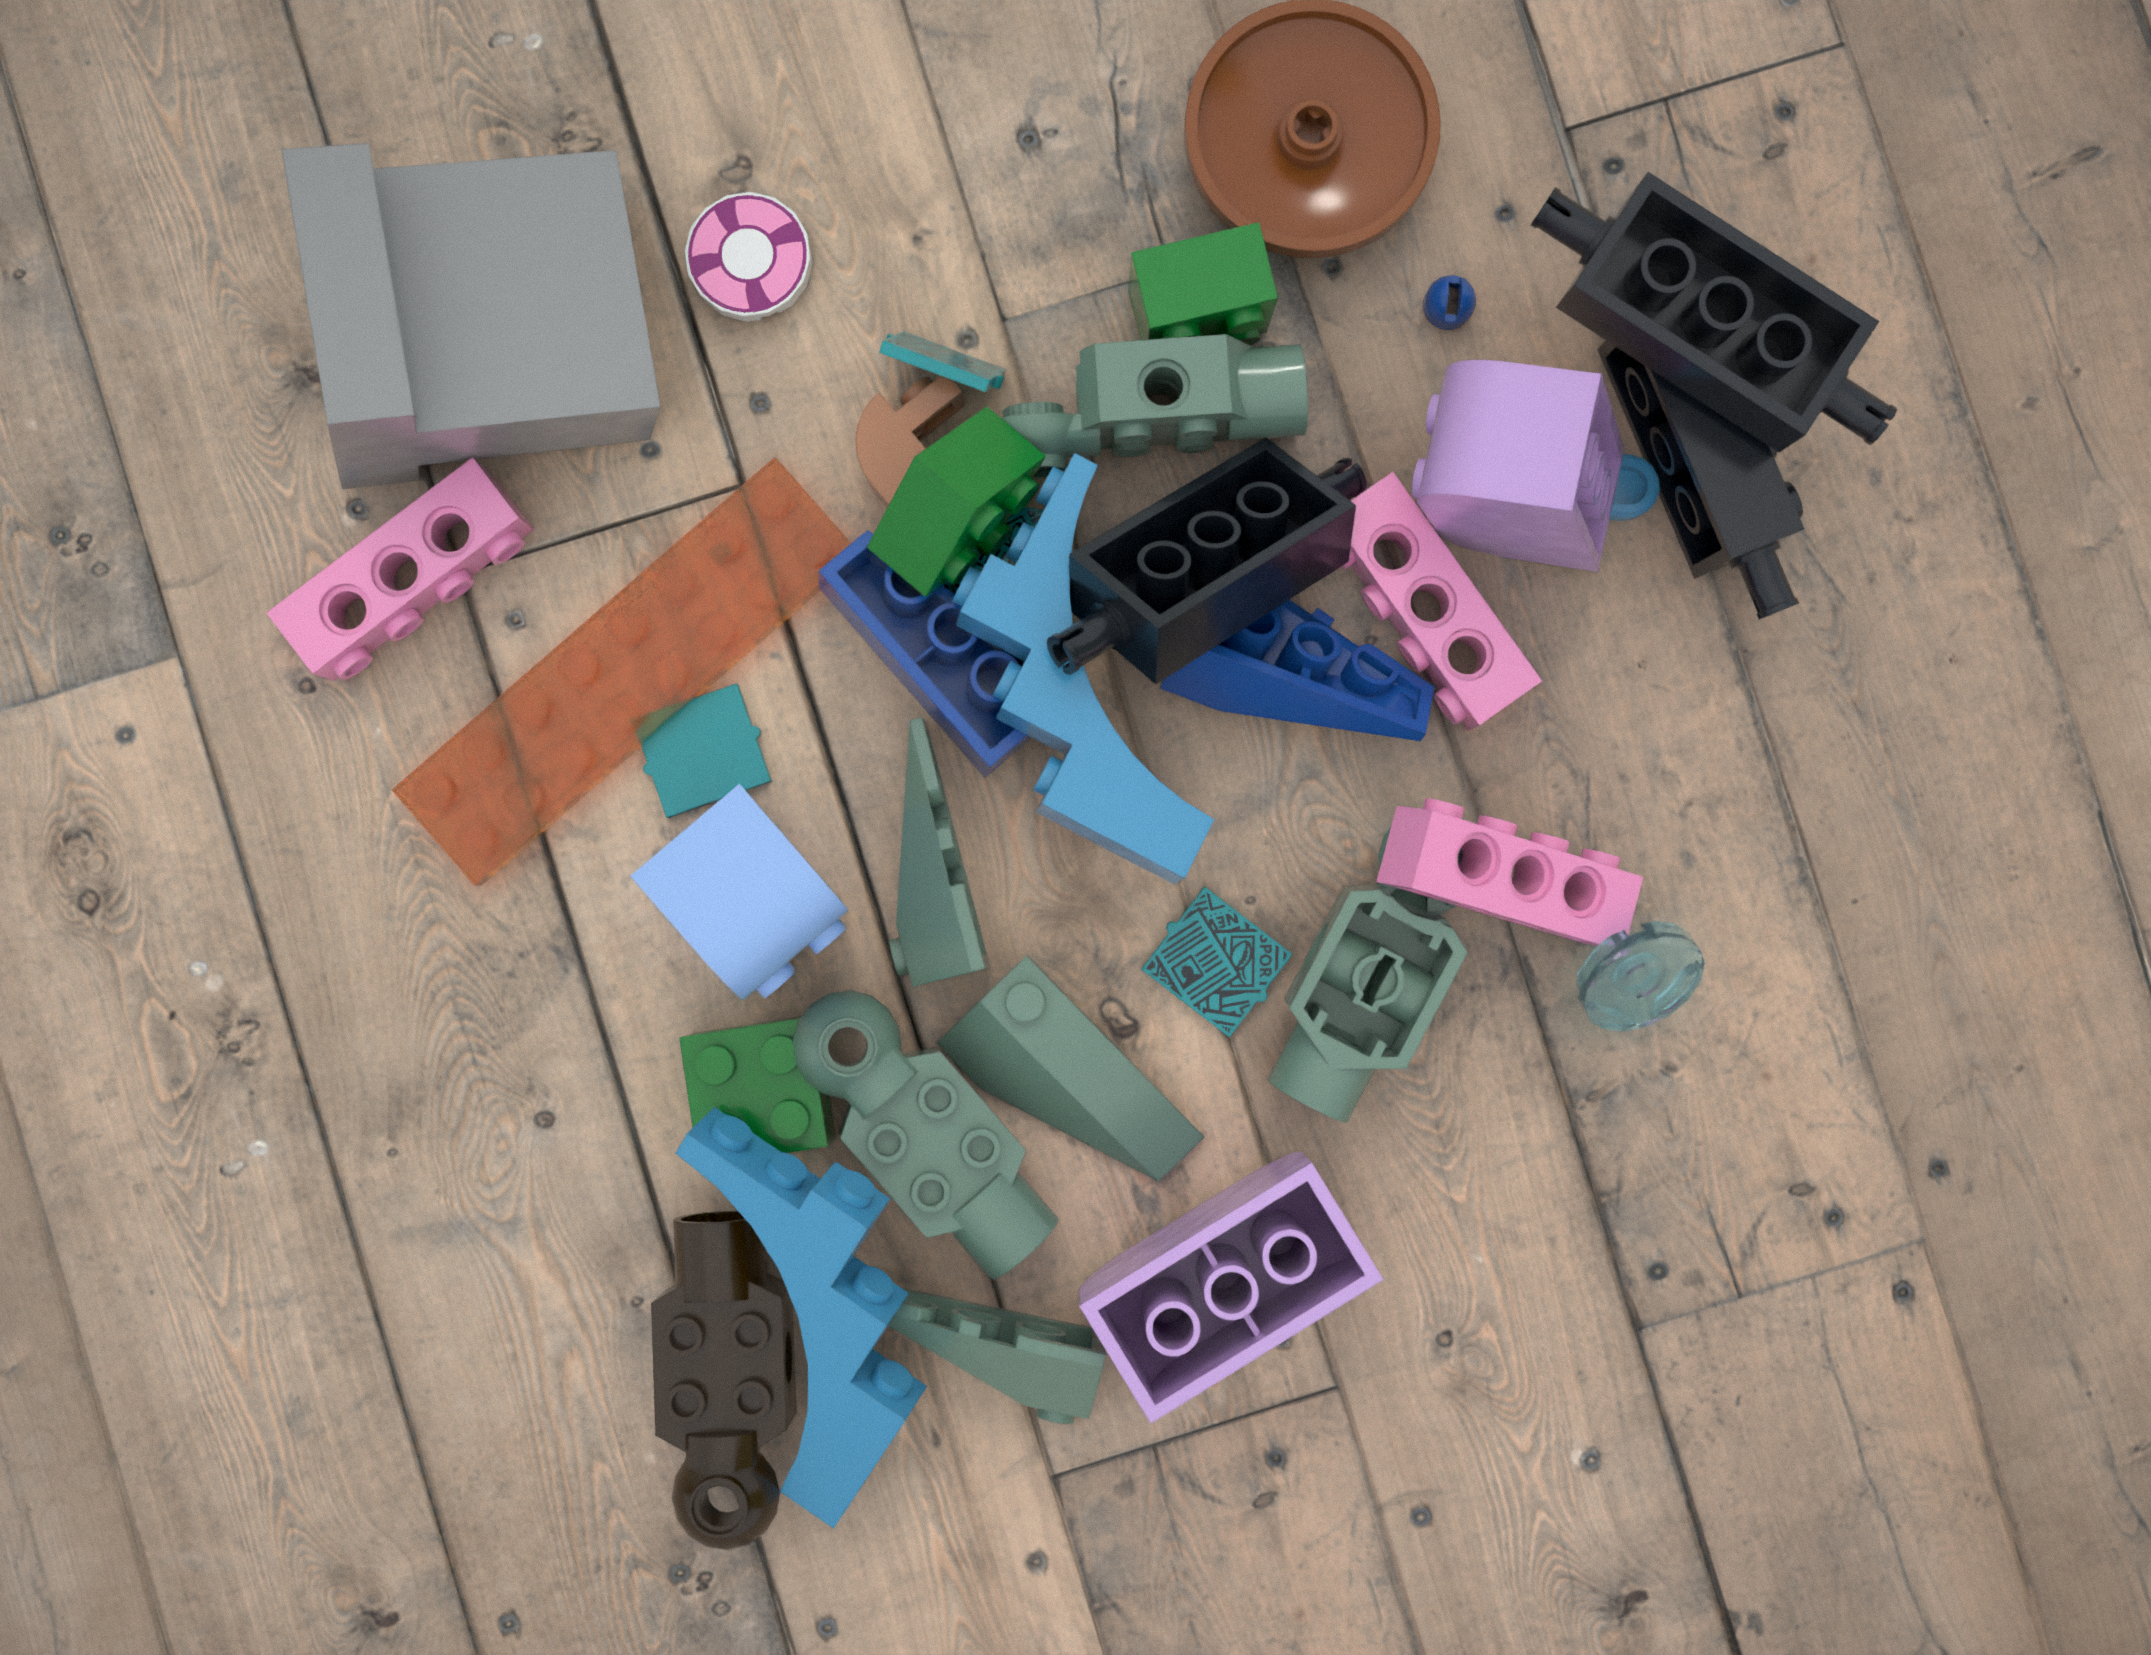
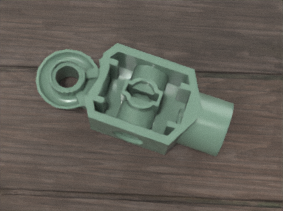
[1002,334,1308,478]
[1267,808,1468,1123]
[793,990,1059,1280]

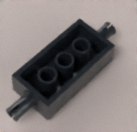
[1530,172,1897,452]
[1597,341,1804,620]
[1047,438,1367,684]

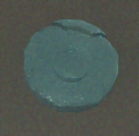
[1576,921,1705,1032]

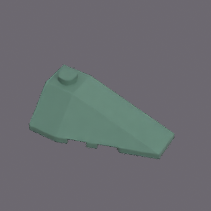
[889,717,990,987]
[937,955,1204,1182]
[889,1288,1106,1424]

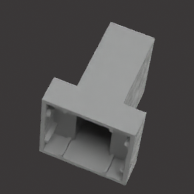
[281,143,661,489]

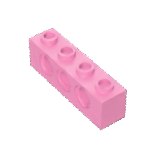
[267,457,534,681]
[1341,472,1542,731]
[1376,798,1643,952]

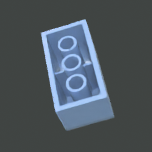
[630,784,848,1000]

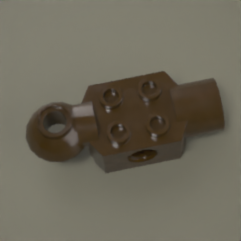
[651,1211,797,1550]

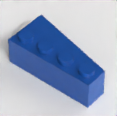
[818,530,1032,778]

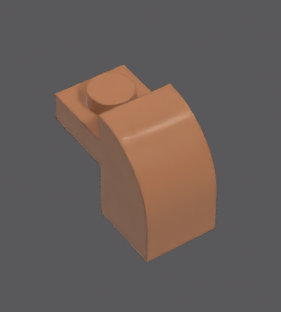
[856,376,965,507]

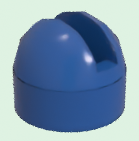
[1423,275,1476,330]

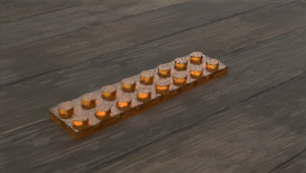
[392,457,851,886]

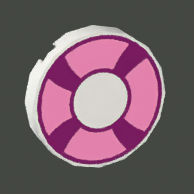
[685,192,813,322]

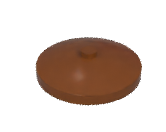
[1184,0,1441,258]

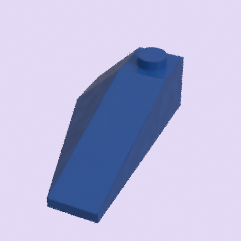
[1160,599,1434,741]

